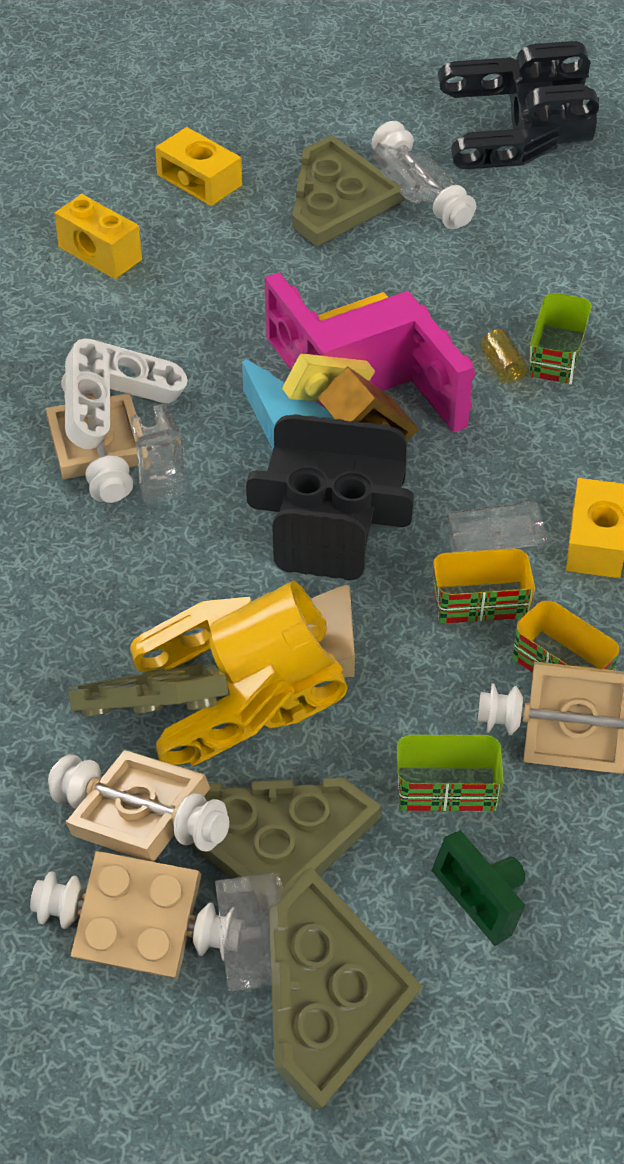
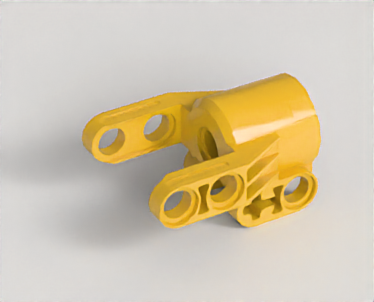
[130,580,348,766]

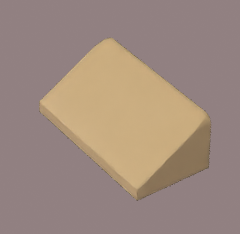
[308,585,355,677]

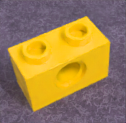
[155,127,242,206]
[54,194,142,279]
[566,478,624,578]

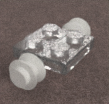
[371,121,476,229]

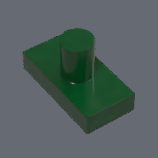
[431,830,526,946]

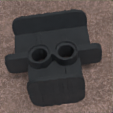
[246,414,414,581]

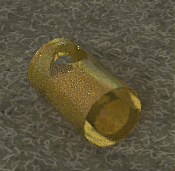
[480,329,528,384]

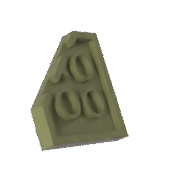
[292,135,405,247]
[67,662,229,717]
[189,778,382,909]
[269,868,423,1110]

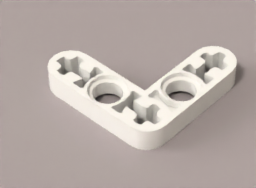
[65,338,188,449]

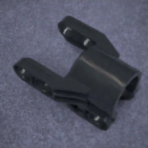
[438,41,599,169]

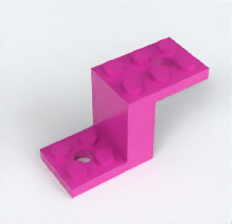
[265,272,475,433]

